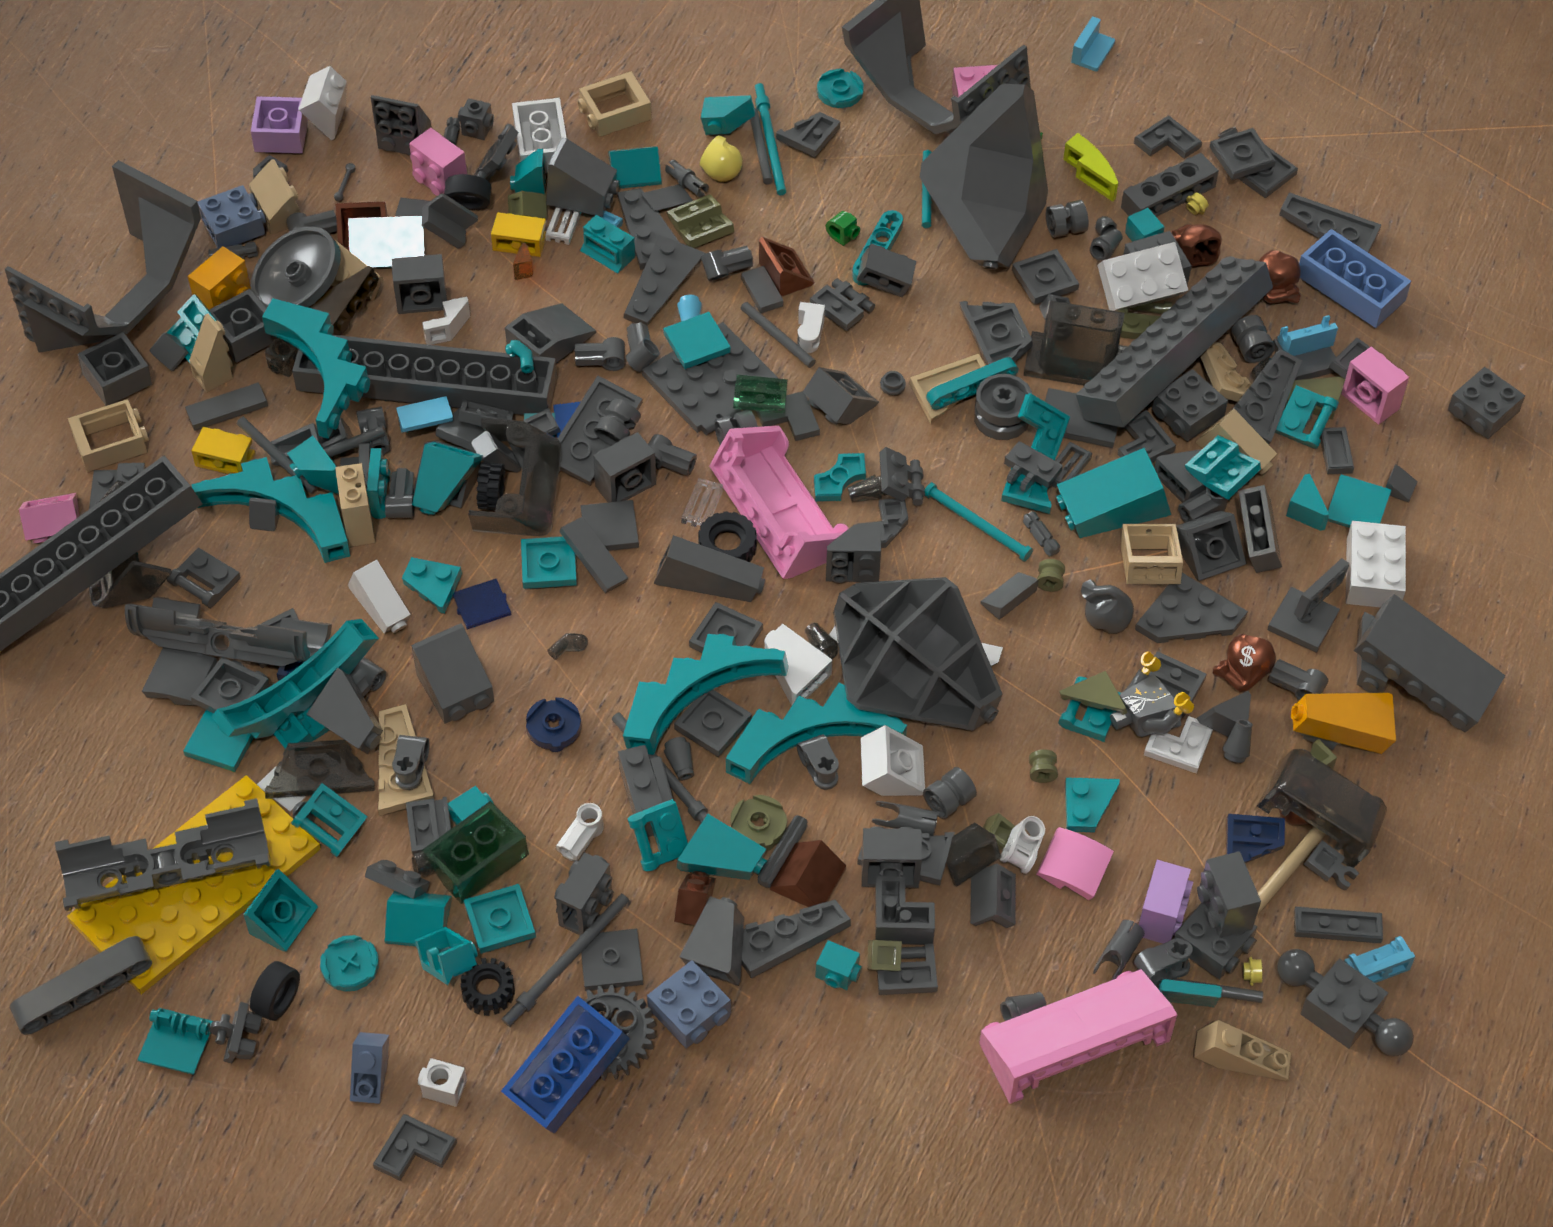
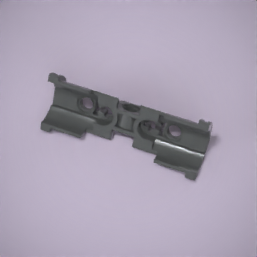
[125,597,332,666]
[55,798,271,912]

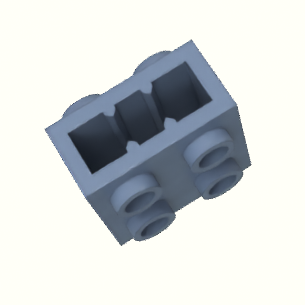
[198,185,266,249]
[647,960,731,1048]

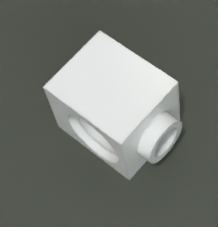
[418,1058,467,1107]

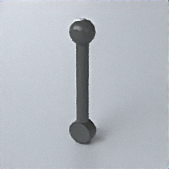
[334,163,356,201]

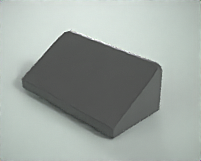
[980,572,1038,620]

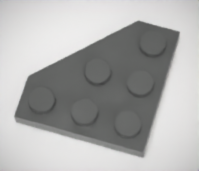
[1135,573,1248,643]

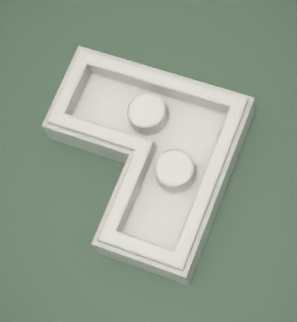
[1144,716,1213,774]

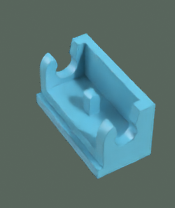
[1277,315,1338,356]
[1344,936,1415,983]

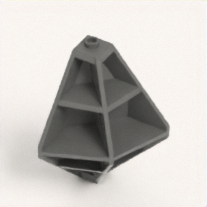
[919,83,1048,269]
[833,577,1003,731]

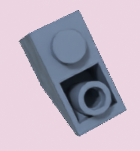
[350,1032,389,1104]

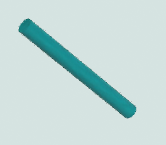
[922,150,932,228]

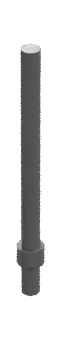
[612,712,708,823]
[501,893,630,1027]

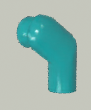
[505,340,534,373]

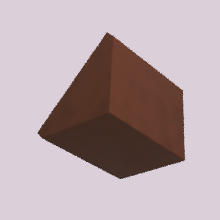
[335,201,388,251]
[759,237,815,297]
[770,840,846,907]

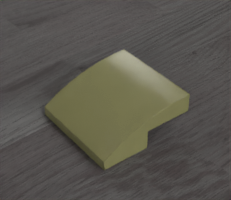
[667,194,735,248]

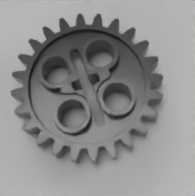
[568,985,656,1080]

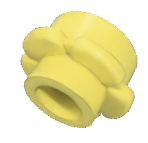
[1186,192,1209,215]
[1243,957,1262,986]

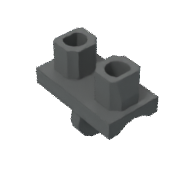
[209,1002,262,1064]

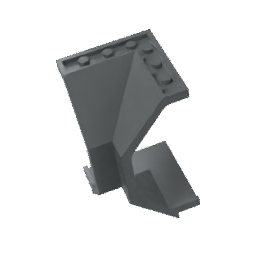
[842,0,1031,134]
[5,160,201,353]

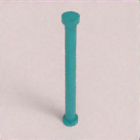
[925,482,1033,562]

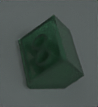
[422,801,529,904]

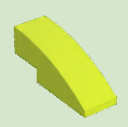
[1063,133,1118,202]

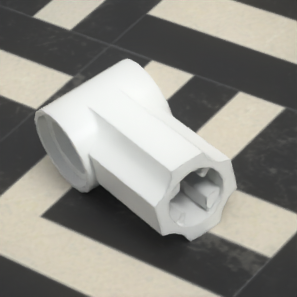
[556,803,604,861]

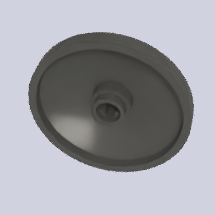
[251,226,341,309]

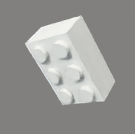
[512,98,566,173]
[1097,242,1188,313]
[1346,521,1406,608]

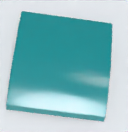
[166,294,217,363]
[1185,435,1261,499]
[1328,474,1391,528]
[274,698,330,753]

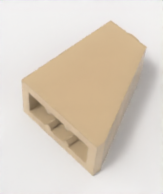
[1196,409,1277,475]

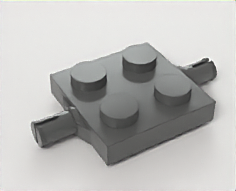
[474,124,519,181]

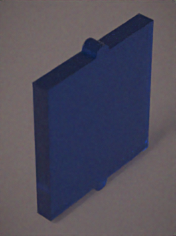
[453,578,511,630]

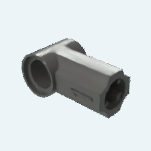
[286,210,337,233]
[701,246,753,281]
[626,322,660,372]
[575,337,625,371]
[356,406,390,456]
[648,434,697,476]
[385,468,415,518]
[1178,487,1228,523]
[350,657,387,697]
[1269,659,1328,700]

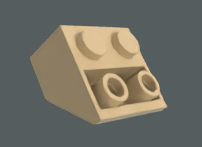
[249,159,300,235]

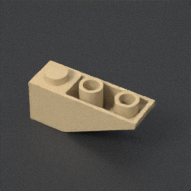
[189,314,233,393]
[1194,1020,1291,1081]

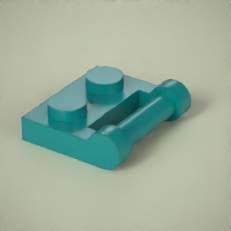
[1275,385,1339,449]
[366,448,391,519]
[1058,676,1121,742]
[291,783,368,857]
[628,799,688,871]

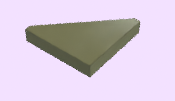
[1059,671,1127,715]

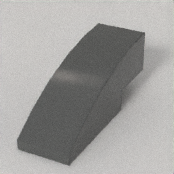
[270,418,352,466]

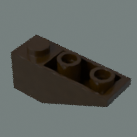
[311,266,379,335]

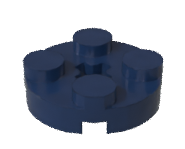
[526,697,582,752]

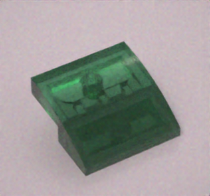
[733,375,788,413]

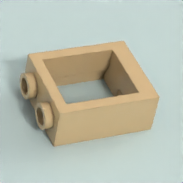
[577,71,651,137]
[68,399,149,472]
[335,463,375,547]
[1121,524,1183,584]

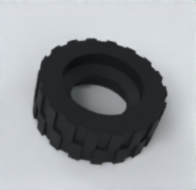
[698,511,757,562]

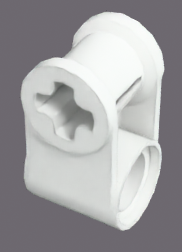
[1000,816,1045,874]

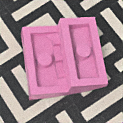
[1036,827,1114,900]

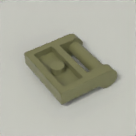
[1117,301,1172,339]

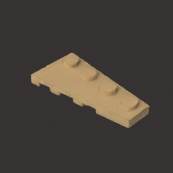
[378,704,434,816]

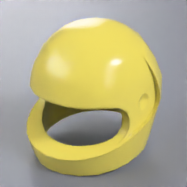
[700,135,742,181]

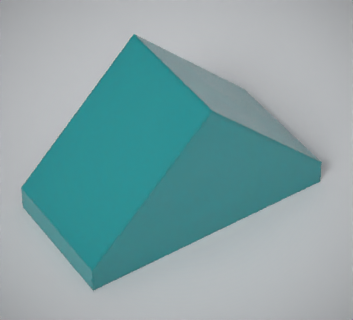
[1286,473,1329,531]

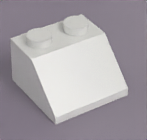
[298,66,346,140]
[861,725,925,796]

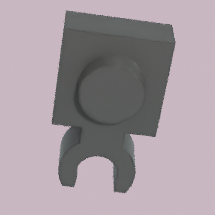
[1304,840,1359,890]

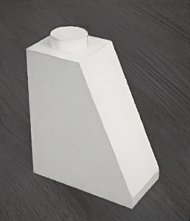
[348,560,411,634]
[764,624,832,706]

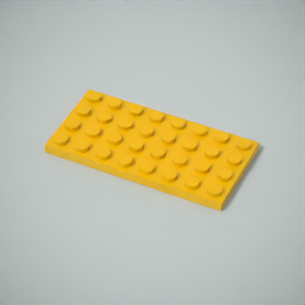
[67,775,321,995]

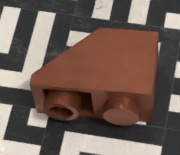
[674,871,716,925]

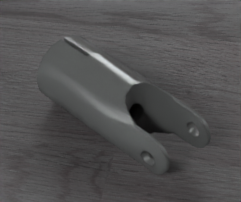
[871,801,938,836]
[1093,920,1145,980]

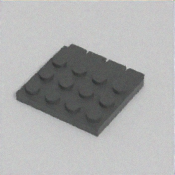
[642,322,781,435]

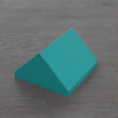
[608,146,662,189]
[243,869,318,952]
[384,891,452,947]

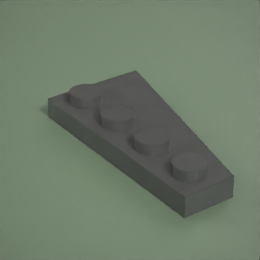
[623,235,705,326]

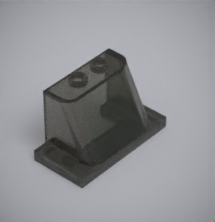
[1023,300,1127,386]

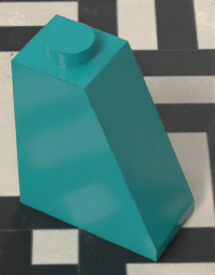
[412,442,483,514]
[676,814,767,880]

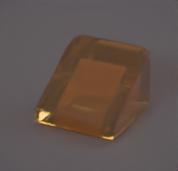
[513,243,533,280]

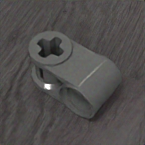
[796,734,839,790]
[392,735,430,790]
[1134,938,1193,987]

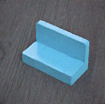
[1071,16,1115,71]
[396,396,453,433]

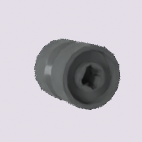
[1046,200,1089,238]
[1231,315,1275,363]
[594,398,641,446]
[714,409,758,445]
[923,767,977,819]

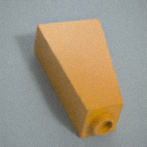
[1291,693,1396,754]

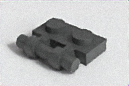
[810,278,875,331]
[879,447,925,506]

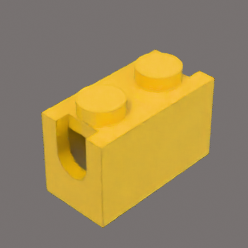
[491,212,547,257]
[191,427,255,474]

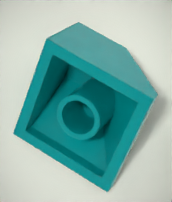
[287,436,339,494]

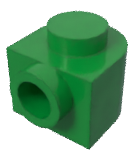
[826,211,861,246]

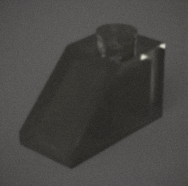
[946,822,1001,887]

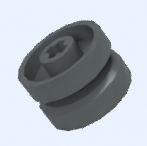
[974,374,1032,440]

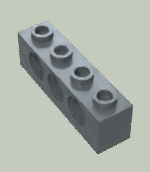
[1121,153,1219,217]

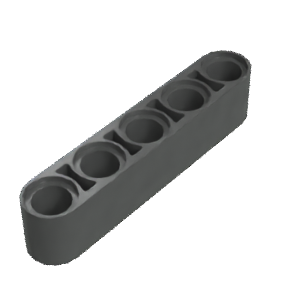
[9,936,152,1035]

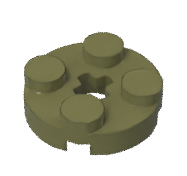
[730,795,787,851]

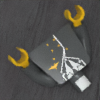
[1110,651,1194,737]

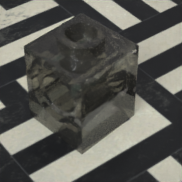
[265,337,298,377]

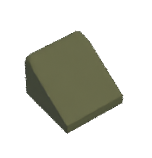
[977,813,1015,851]

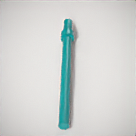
[755,83,787,196]

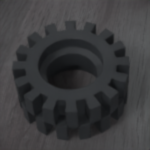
[476,462,505,511]
[460,958,515,1016]

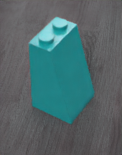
[1056,448,1171,538]

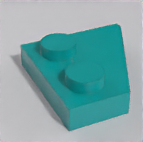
[1001,468,1052,514]
[402,557,462,614]
[1065,777,1120,833]

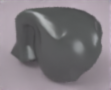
[1081,579,1134,634]

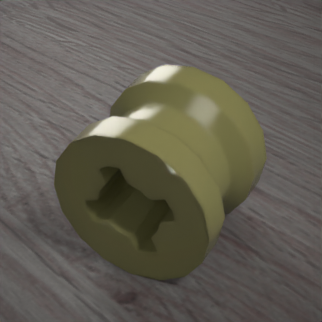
[1037,559,1065,592]
[1029,750,1058,783]

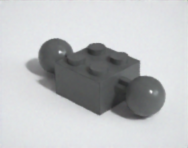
[1277,949,1414,1056]

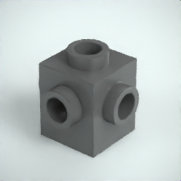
[458,98,494,140]

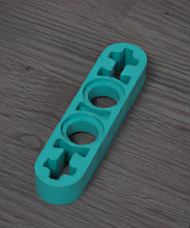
[852,210,903,286]
[926,357,1019,410]

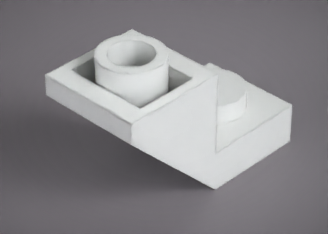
[422,297,470,345]

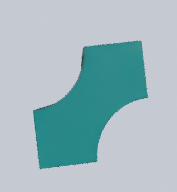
[814,453,866,502]

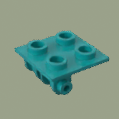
[137,1008,214,1075]

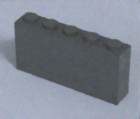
[1354,594,1506,732]

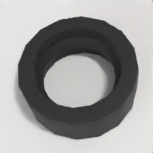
[444,174,491,210]
[250,961,300,1021]

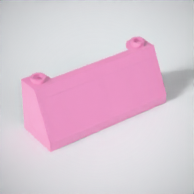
[709,425,849,579]
[979,969,1177,1104]

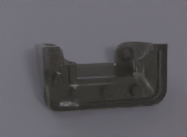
[1257,749,1387,868]

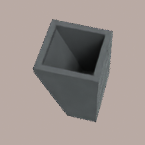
[546,138,620,217]
[411,623,494,724]

